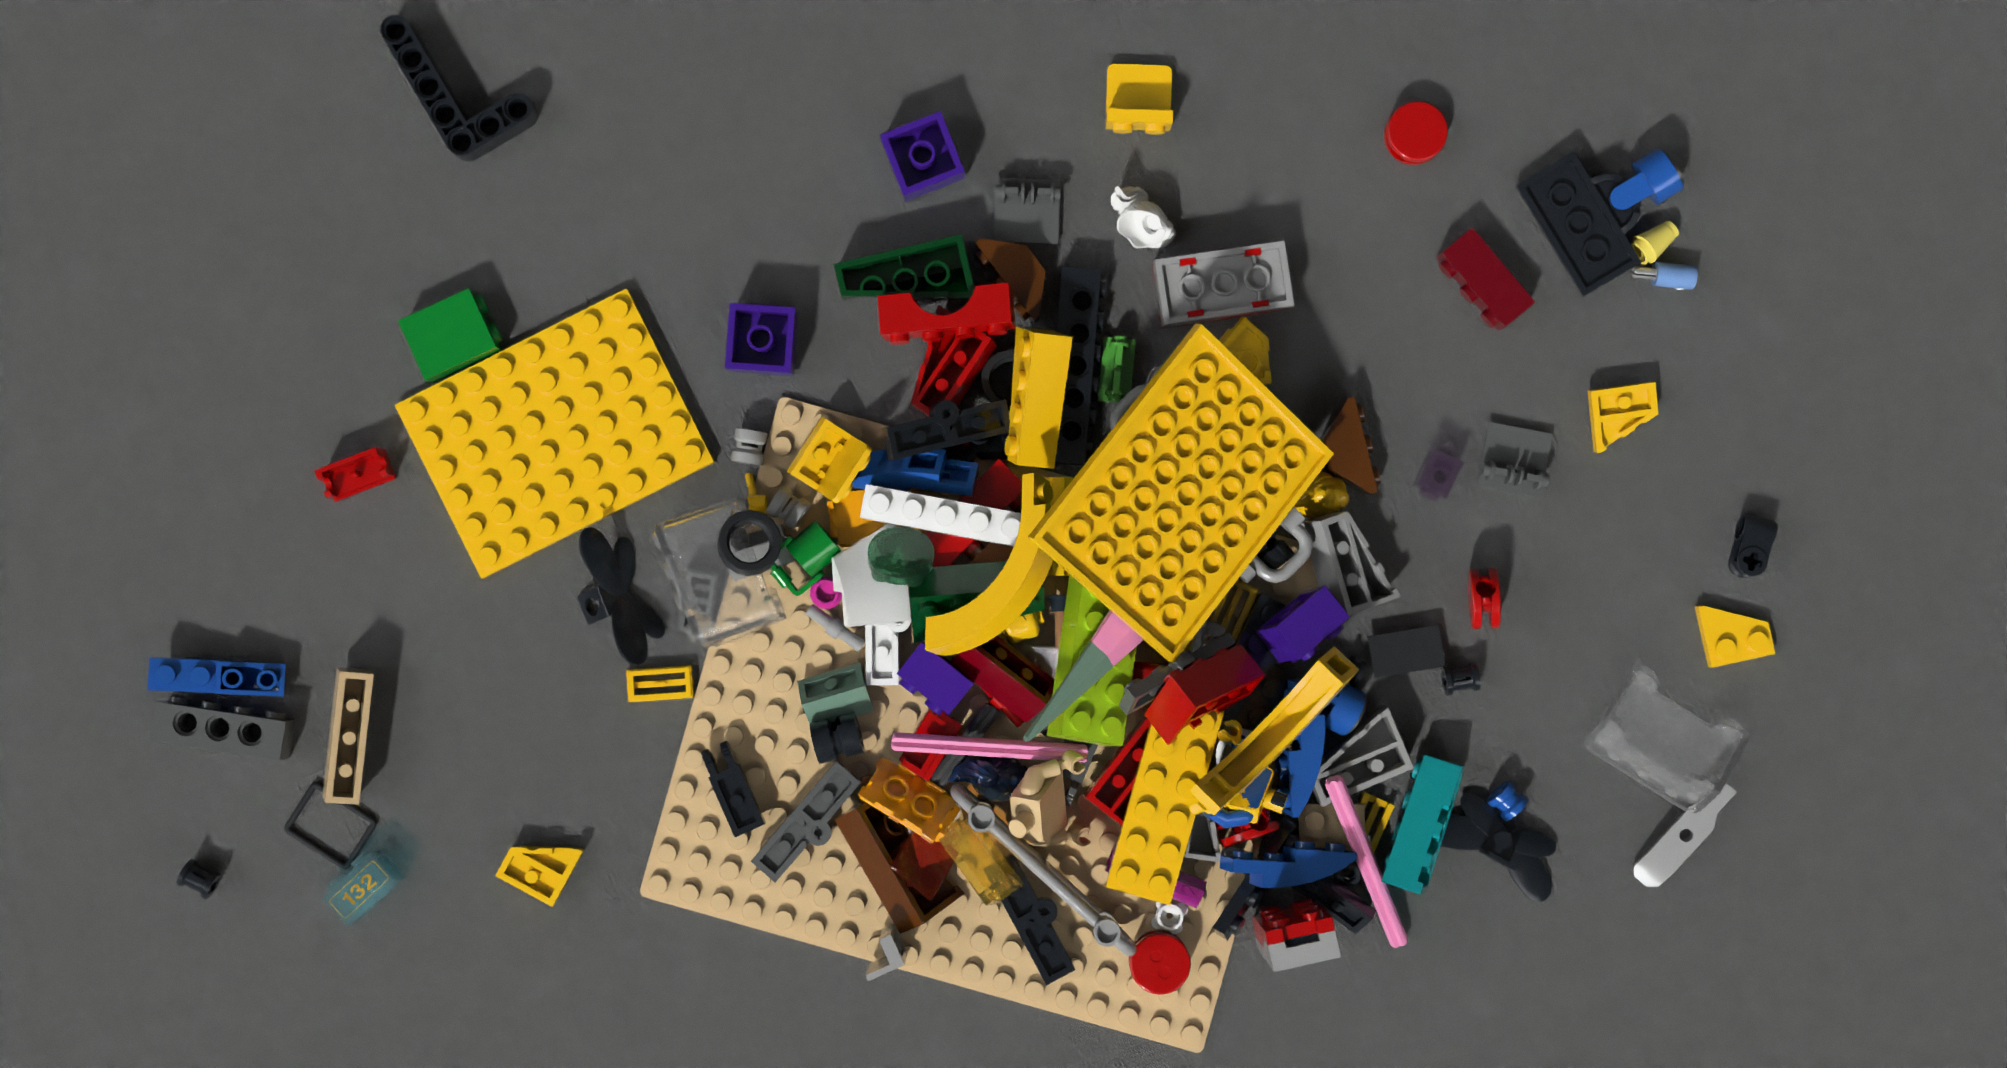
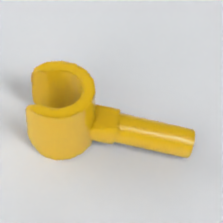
[745,473,767,514]

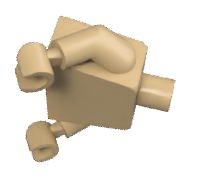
[1008,750,1090,847]

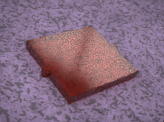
[890,831,960,900]

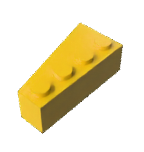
[1005,326,1073,469]

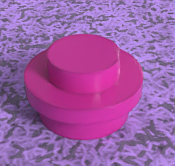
[810,576,842,609]

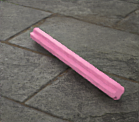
[891,732,1088,762]
[1325,775,1408,948]

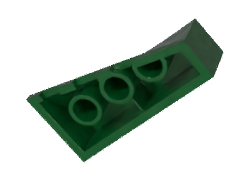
[833,234,974,301]

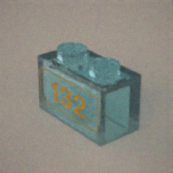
[322,849,406,927]

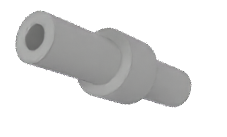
[805,604,865,652]

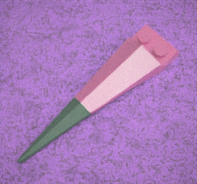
[1023,610,1143,742]

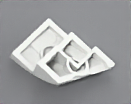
[831,523,911,627]

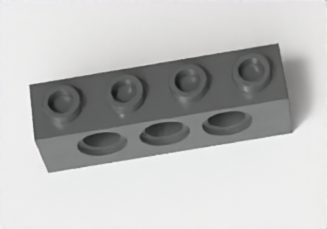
[150,695,296,761]

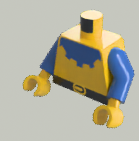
[1190,720,1288,828]

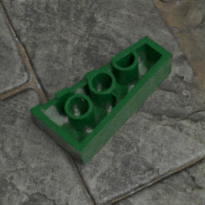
[908,561,1044,643]

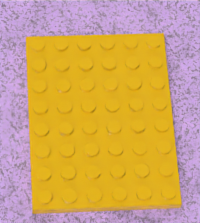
[395,288,715,579]
[1028,323,1334,663]

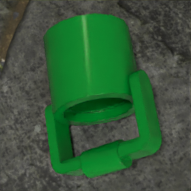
[770,520,842,596]

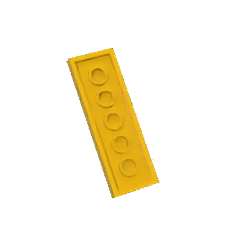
[1105,710,1224,905]

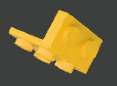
[1105,64,1173,135]
[787,417,872,503]

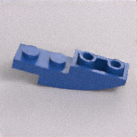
[852,449,979,497]
[147,657,286,697]
[1275,679,1325,817]
[1220,840,1357,888]

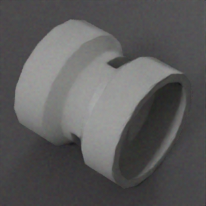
[730,428,768,466]
[766,485,811,530]

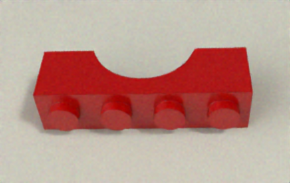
[877,282,1016,345]

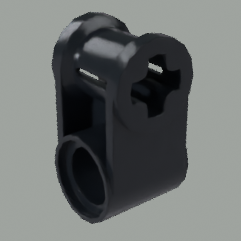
[1728,513,1778,578]

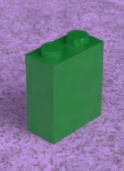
[398,288,504,383]

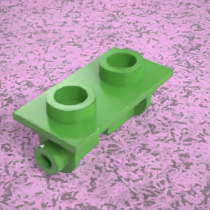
[1098,336,1136,403]

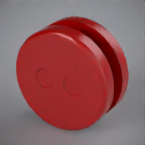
[1384,101,1448,165]
[1468,568,1501,629]
[1215,807,1280,848]
[1129,930,1191,995]

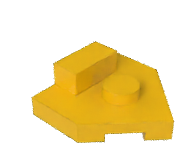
[1219,317,1272,384]

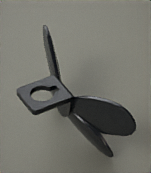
[577,527,665,665]
[1441,793,1556,902]

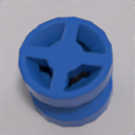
[1486,780,1529,821]

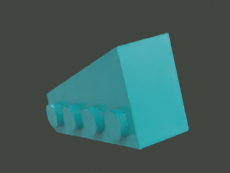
[1381,755,1465,895]

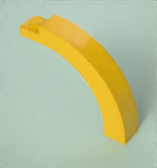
[925,473,1053,657]
[1189,646,1359,815]

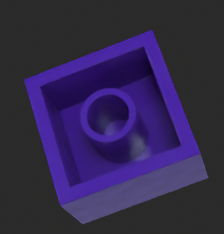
[880,111,965,202]
[725,303,799,376]
[1255,585,1350,663]
[896,641,974,715]

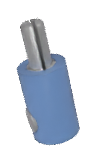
[1632,262,1698,290]

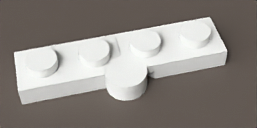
[865,618,912,685]

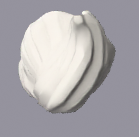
[1111,186,1176,248]

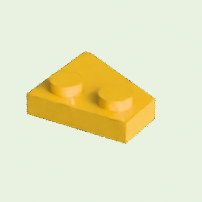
[1587,381,1659,453]
[1694,605,1776,668]
[495,846,585,907]

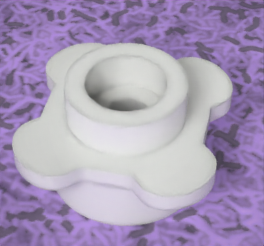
[1151,902,1188,934]

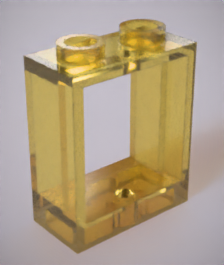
[939,818,1024,906]

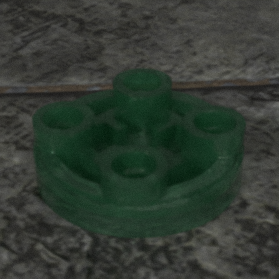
[867,526,934,587]

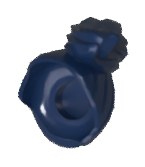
[949,756,1028,802]

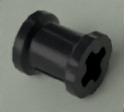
[1441,662,1481,696]
[176,858,222,900]

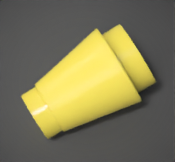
[1630,221,1679,265]

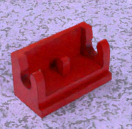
[314,447,397,502]
[898,709,963,781]

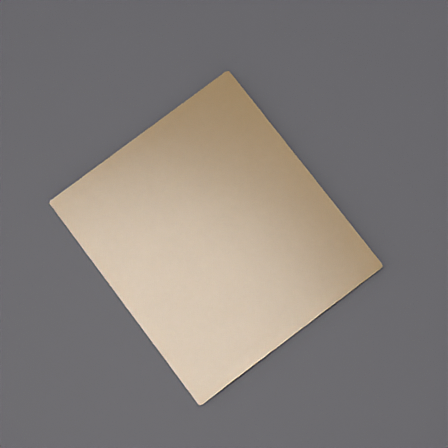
[640,397,1318,1053]

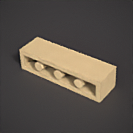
[322,667,374,805]

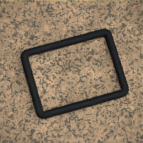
[284,782,377,869]

